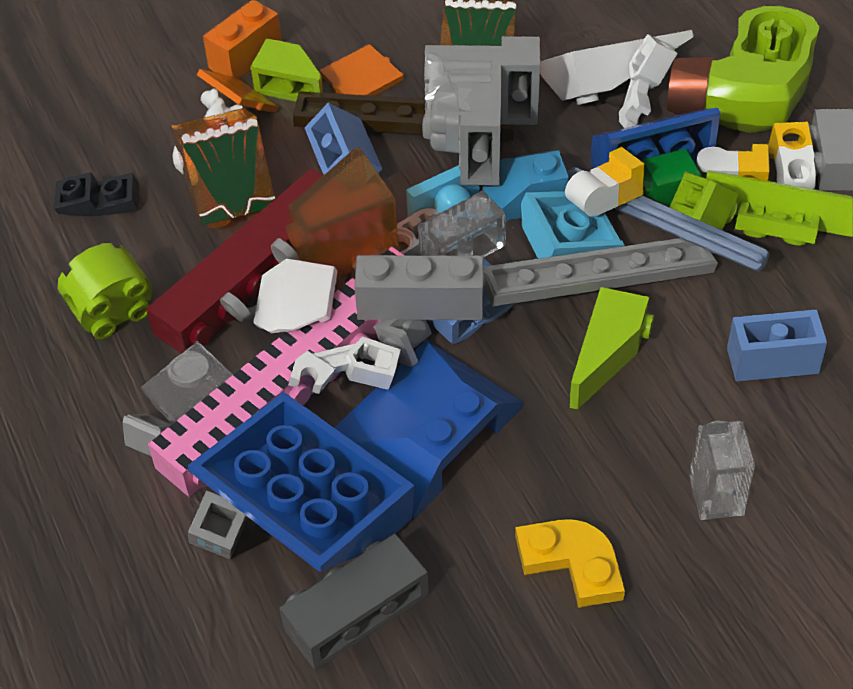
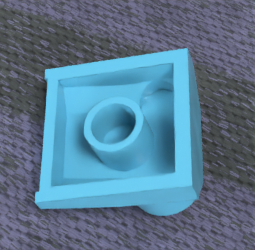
[521,191,624,259]

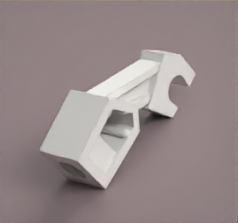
[619,34,678,128]
[288,336,401,394]

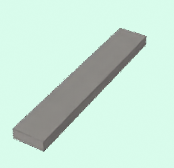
[483,238,718,307]

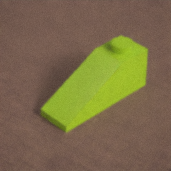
[569,287,654,410]

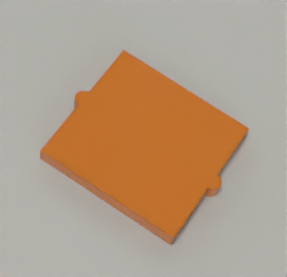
[319,44,404,96]
[197,69,279,113]

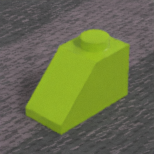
[251,38,323,102]
[669,172,739,230]

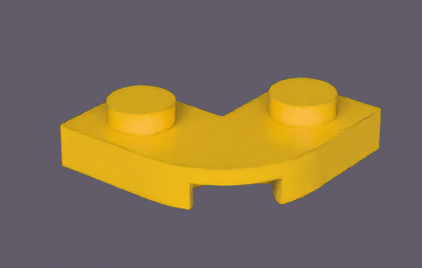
[515,519,625,607]

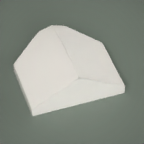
[254,259,338,333]

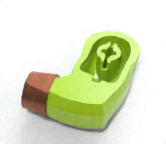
[667,6,819,133]

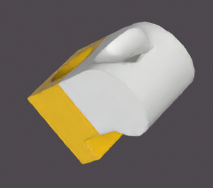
[768,122,816,189]
[696,144,769,181]
[565,147,644,217]

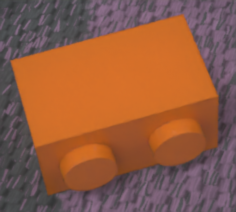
[203,0,282,79]

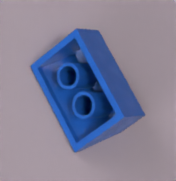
[590,107,721,169]

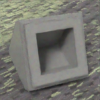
[122,413,172,456]

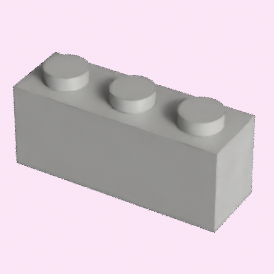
[354,255,483,320]

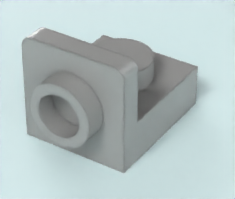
[373,319,432,367]

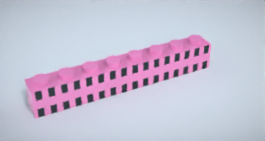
[148,246,405,497]

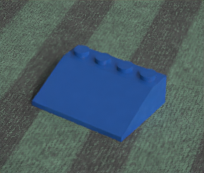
[188,392,415,573]

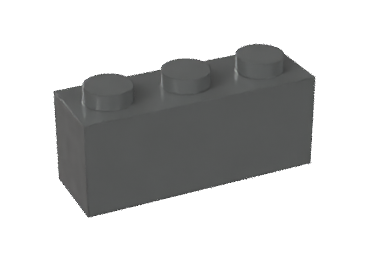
[279,534,429,670]

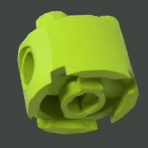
[57,243,153,340]

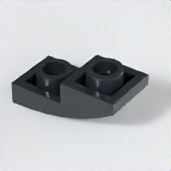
[54,172,139,216]

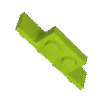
[706,170,853,245]

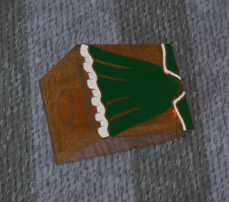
[440,0,518,46]
[170,108,275,228]

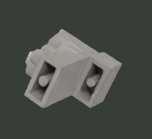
[422,36,540,185]

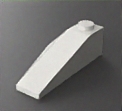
[540,30,693,105]

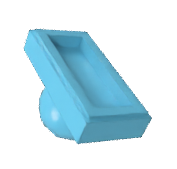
[406,165,479,222]

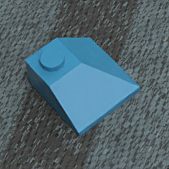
[481,150,569,223]

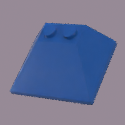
[335,340,523,519]

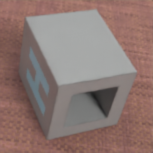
[188,491,248,560]

